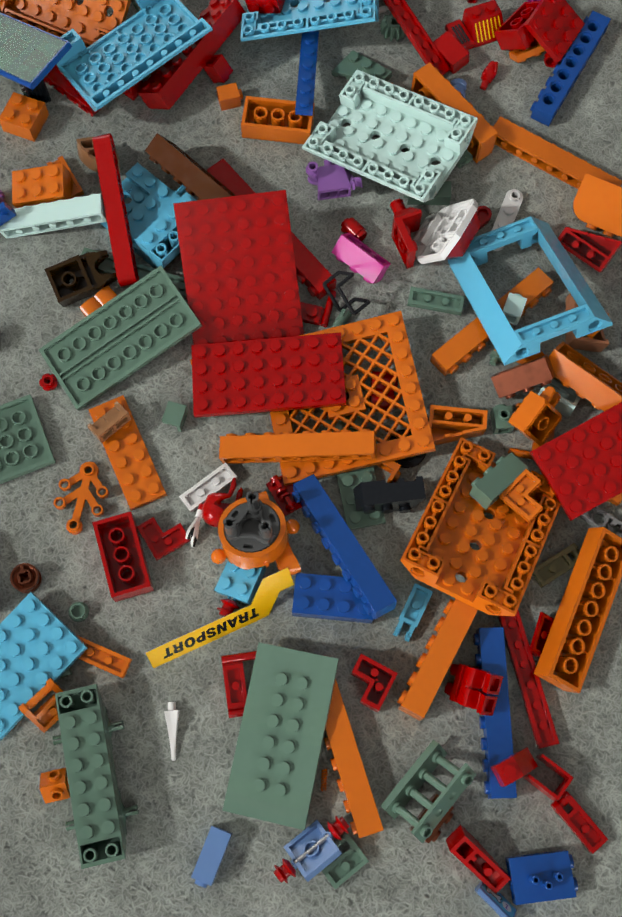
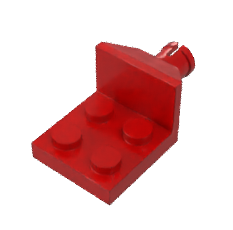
[390,198,422,269]

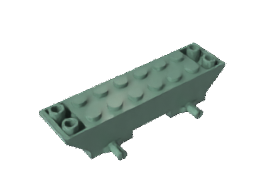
[53,684,139,869]

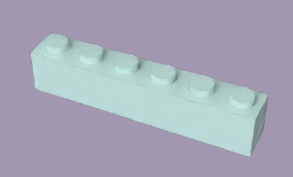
[0,193,107,239]

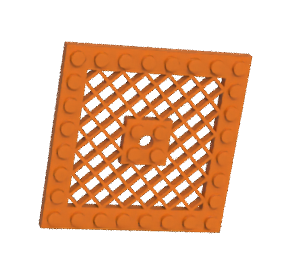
[270,311,436,486]

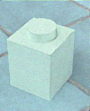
[503,292,527,325]

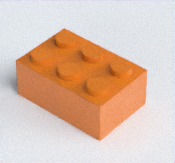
[12,163,71,208]

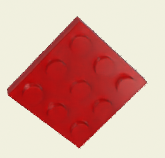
[524,0,585,63]

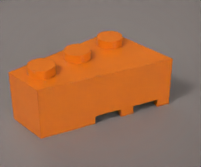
[427,405,488,445]

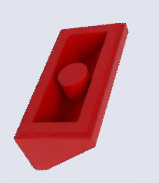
[529,612,554,657]

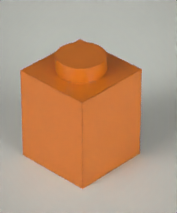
[216,83,243,111]

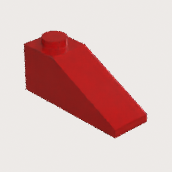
[446,824,511,894]

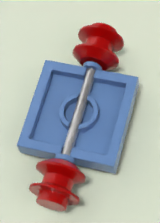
[274,816,350,884]

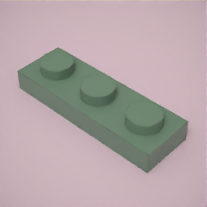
[407,287,465,316]

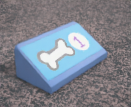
[475,881,516,917]

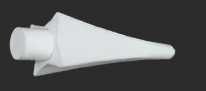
[164,702,180,761]

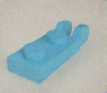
[393,583,433,642]

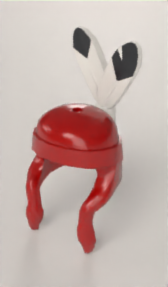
[185,478,243,547]

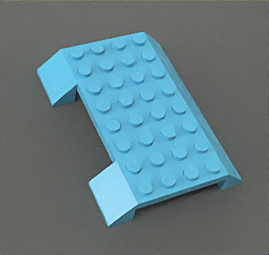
[45,0,213,112]

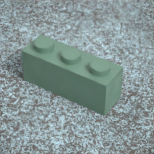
[469,452,529,510]

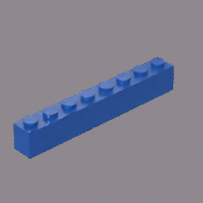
[292,474,397,620]
[473,627,517,799]

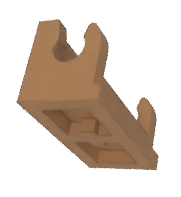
[87,401,131,443]

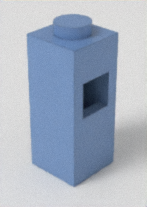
[191,825,233,888]

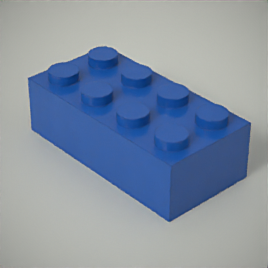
[292,573,373,624]

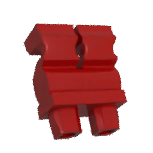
[444,663,503,716]

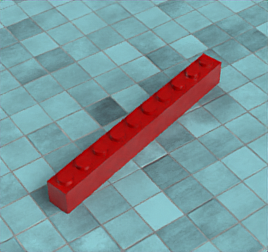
[207,158,336,300]

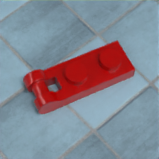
[550,791,608,854]

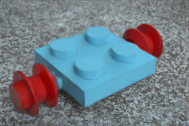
[214,561,266,617]

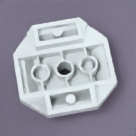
[412,199,481,264]

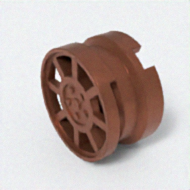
[10,563,42,593]

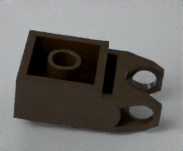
[44,250,117,307]

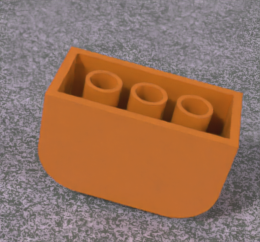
[573,173,622,238]

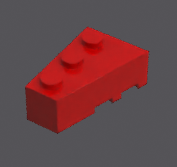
[558,227,622,273]

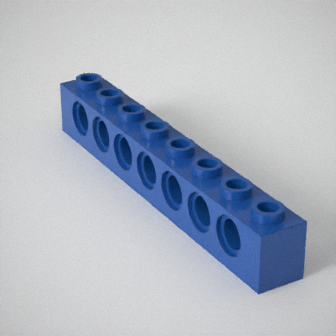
[530,11,611,127]

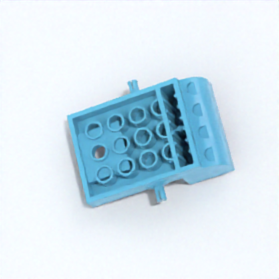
[100,162,197,269]

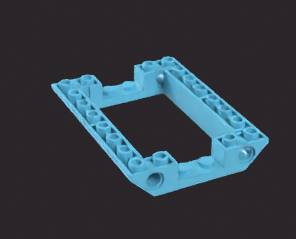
[447,216,613,366]

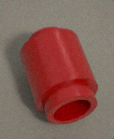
[341,217,367,242]

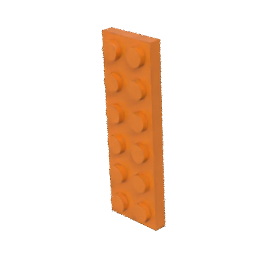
[88,395,167,511]

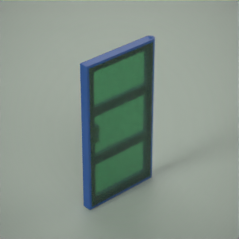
[0,12,72,90]

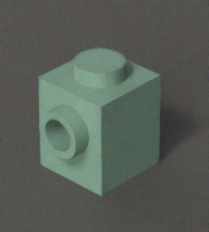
[490,404,515,434]

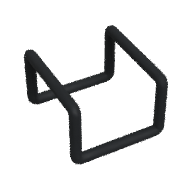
[323,270,370,315]

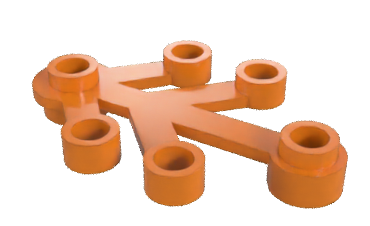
[53,462,109,535]

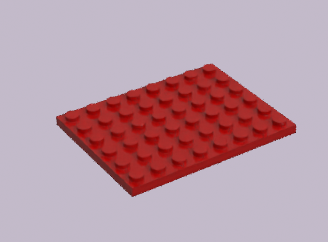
[173,190,304,345]

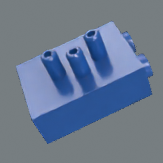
[505,850,578,905]

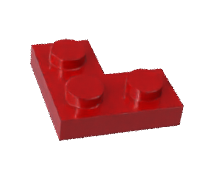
[137,517,191,561]

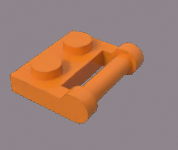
[18,678,64,733]

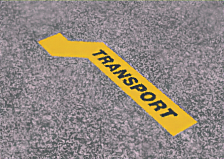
[146,567,294,668]

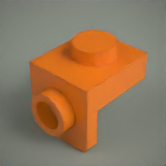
[377,461,402,483]

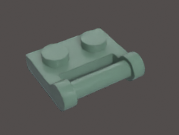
[322,832,369,889]

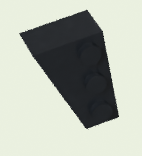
[353,476,426,514]

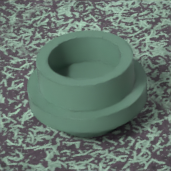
[68,602,89,622]

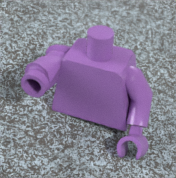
[306,160,363,200]

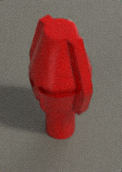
[480,61,499,90]

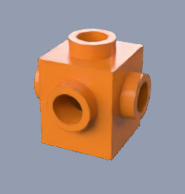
[39,767,70,804]

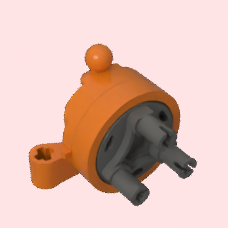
[211,491,301,576]

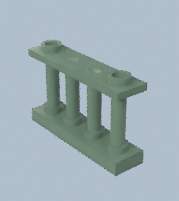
[380,740,476,843]

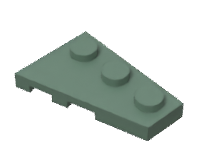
[331,50,392,81]

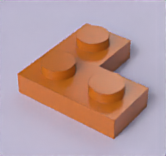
[499,469,543,524]

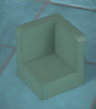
[162,401,188,432]

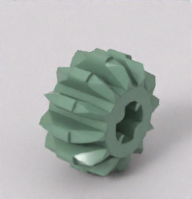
[380,12,405,42]

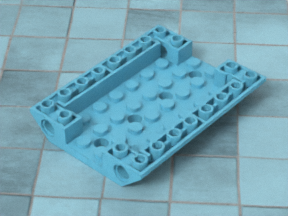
[240,0,379,42]

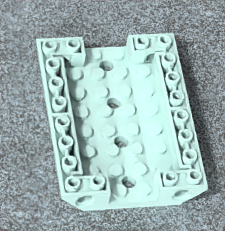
[302,70,478,202]

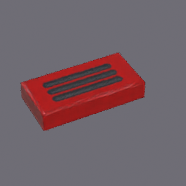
[445,19,476,50]

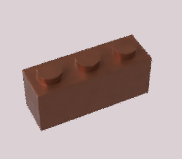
[491,355,556,399]

